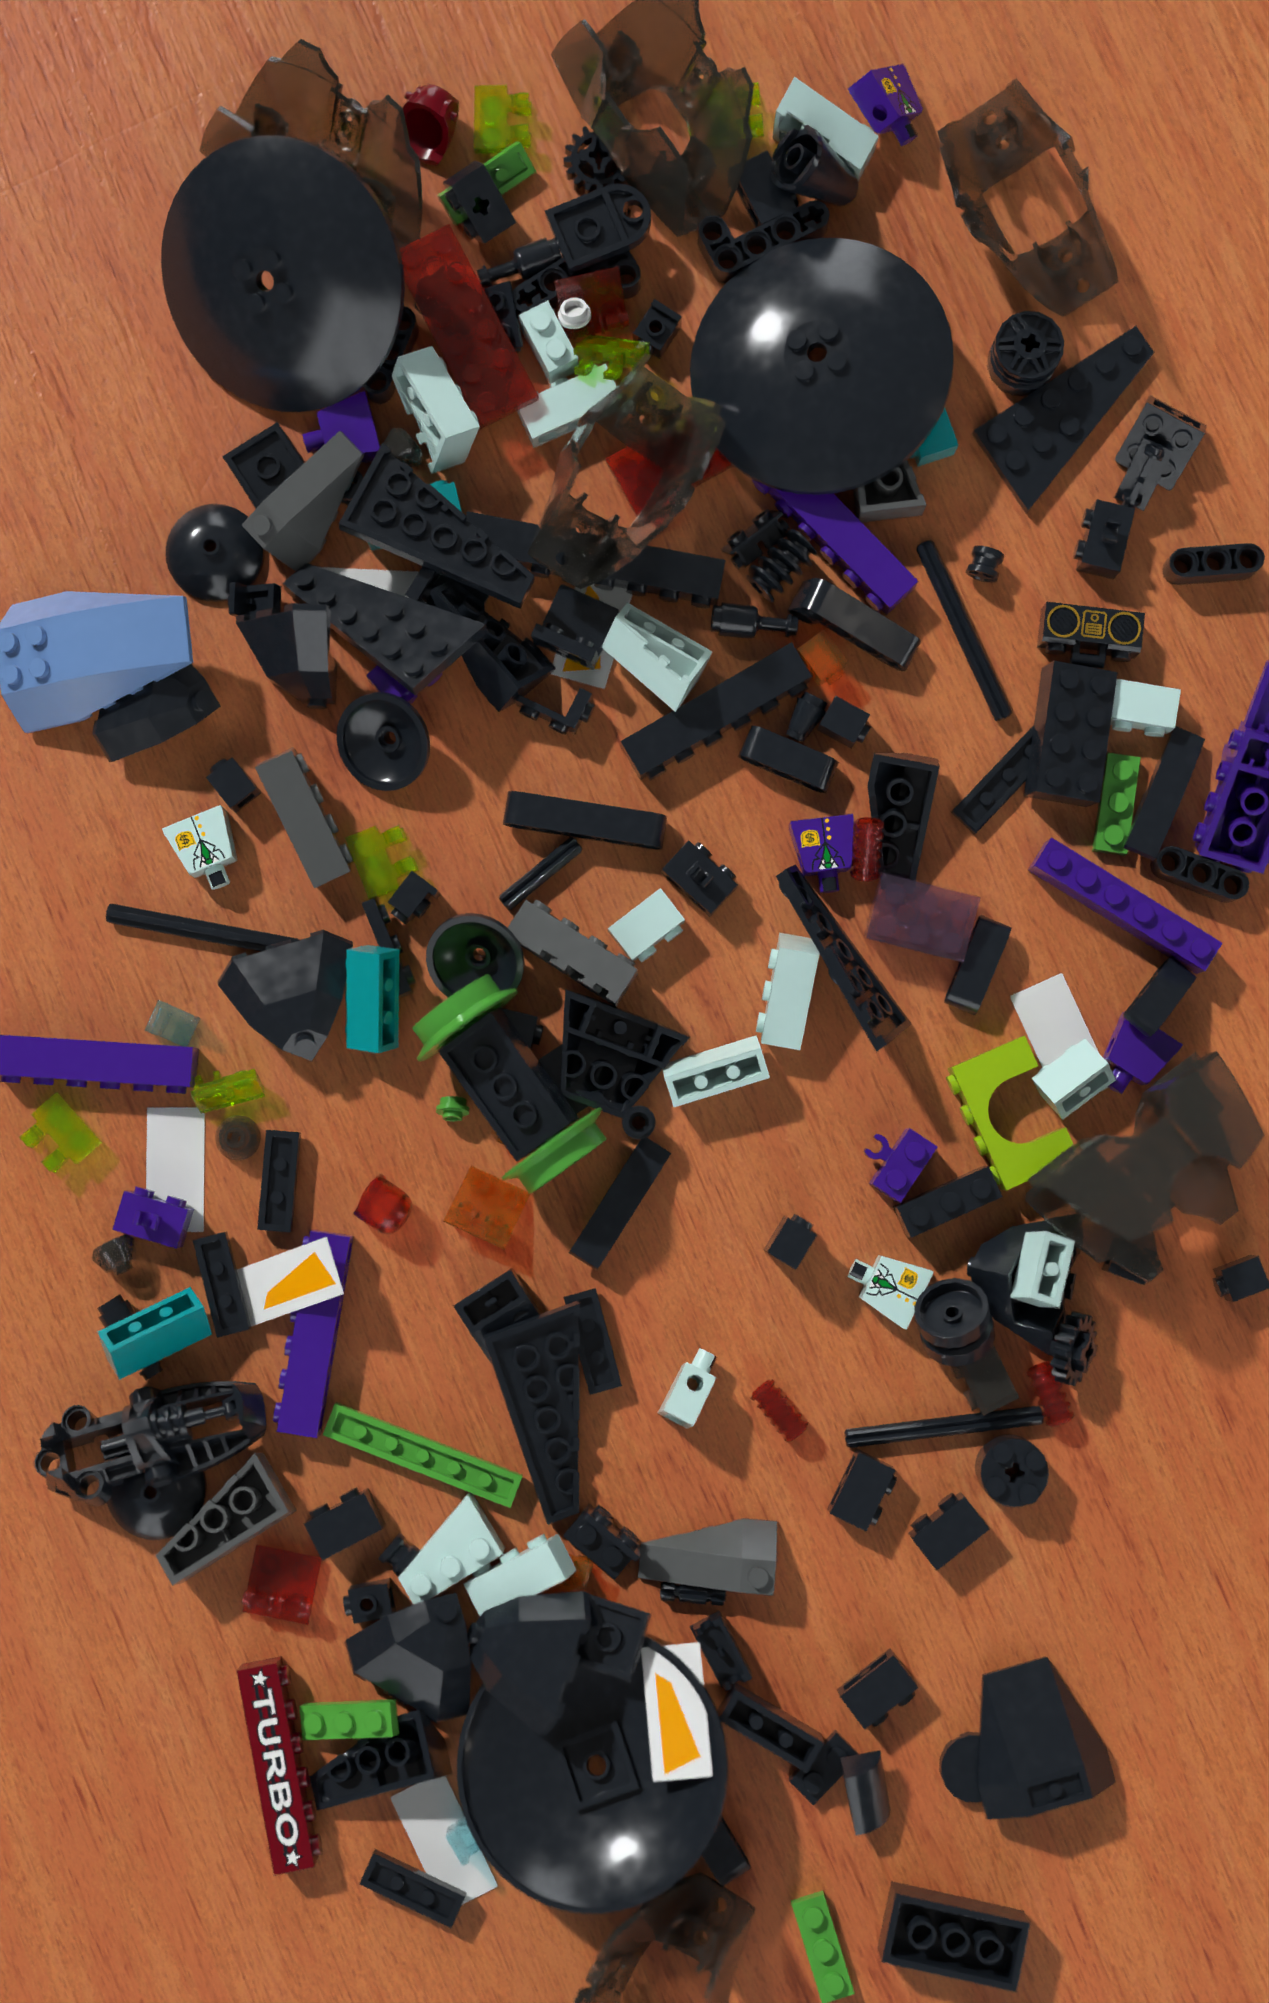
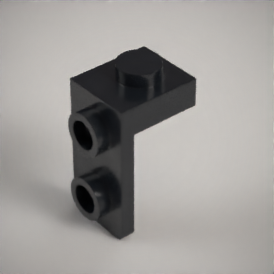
[515,688,595,735]

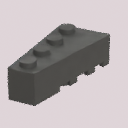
[853,460,927,523]
[255,747,354,888]
[508,900,638,1007]
[156,1453,297,1585]

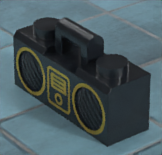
[1037,602,1145,669]

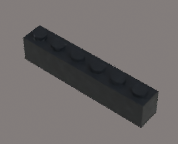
[621,642,812,780]

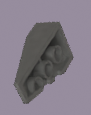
[242,431,364,571]
[638,1518,777,1596]

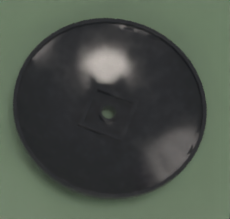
[161,135,405,412]
[690,238,954,495]
[457,1636,729,1914]

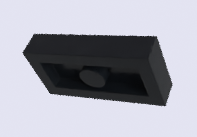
[789,1729,859,1806]

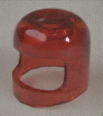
[353,1174,412,1235]

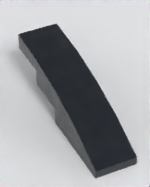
[1123,726,1205,861]
[569,1137,671,1271]

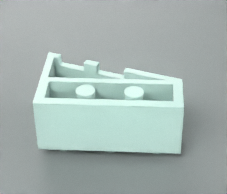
[772,77,879,181]
[392,346,480,474]
[602,603,712,712]
[756,932,819,1050]
[398,1492,505,1604]

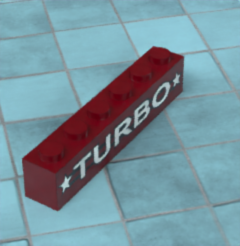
[237,1656,322,1875]

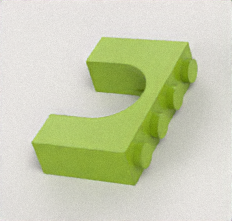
[946,1036,1080,1190]

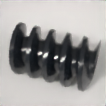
[746,529,817,603]

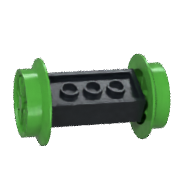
[412,974,607,1194]

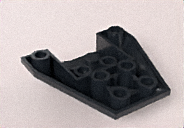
[977,1656,1116,1820]

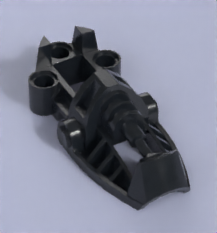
[34,1381,266,1507]

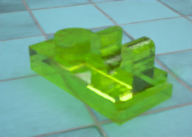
[191,1069,265,1114]

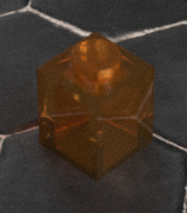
[797,630,848,686]

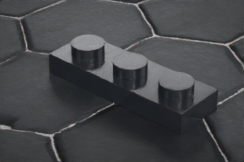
[362,898,416,998]
[257,1130,301,1232]
[193,1232,251,1338]
[563,1288,622,1395]
[359,1849,467,1928]

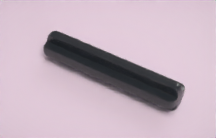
[499,837,582,910]

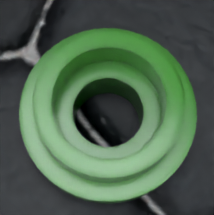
[436,1096,470,1122]

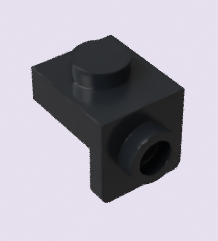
[228,582,282,617]

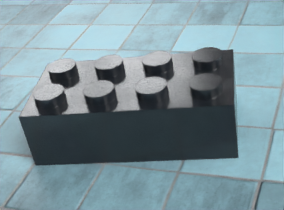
[1024,661,1118,807]
[877,1881,1030,1992]

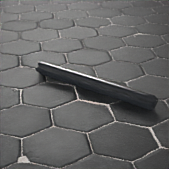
[916,540,1012,721]
[106,904,300,952]
[844,1406,1044,1448]

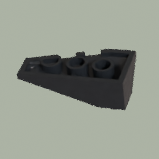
[430,579,556,712]
[867,753,940,894]
[310,1709,453,1811]

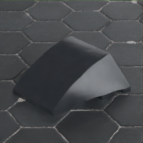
[560,989,690,1119]

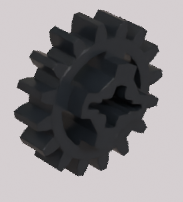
[563,124,634,194]
[1050,1311,1098,1386]

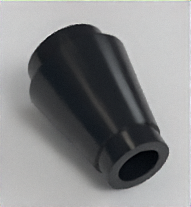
[786,691,828,743]
[622,1106,656,1139]

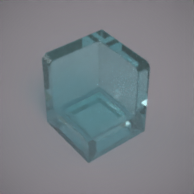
[145,1000,201,1047]
[445,1817,480,1866]

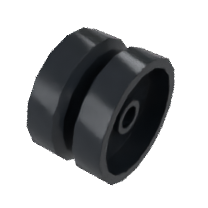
[914,1278,995,1367]

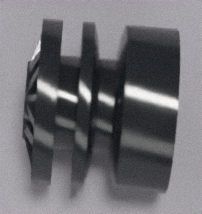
[987,311,1064,396]

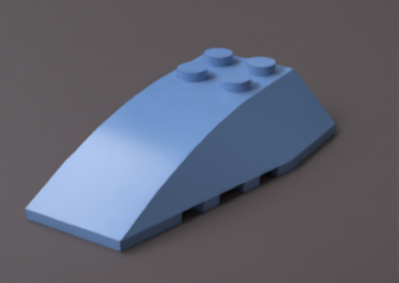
[0,591,193,733]

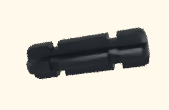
[660,1582,726,1606]

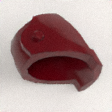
[396,84,460,166]

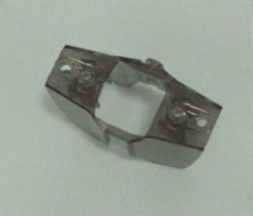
[551,0,754,237]
[199,39,422,259]
[937,78,1119,317]
[527,353,726,589]
[1025,1051,1264,1283]
[573,1872,756,2003]

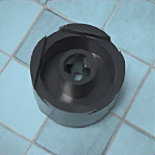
[975,1434,1049,1507]

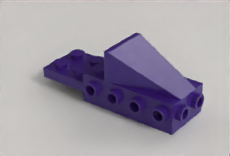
[1193,660,1269,874]

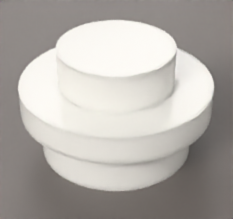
[558,298,591,329]

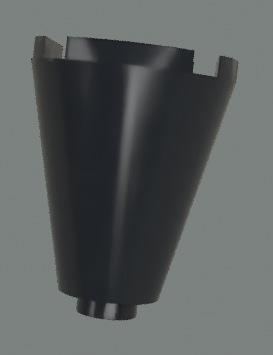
[770,125,858,206]

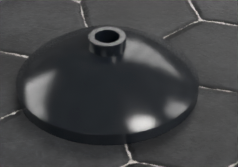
[166,504,264,602]
[337,692,430,791]
[426,913,525,998]
[107,1454,207,1540]

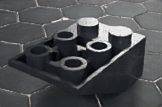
[454,1268,541,1364]

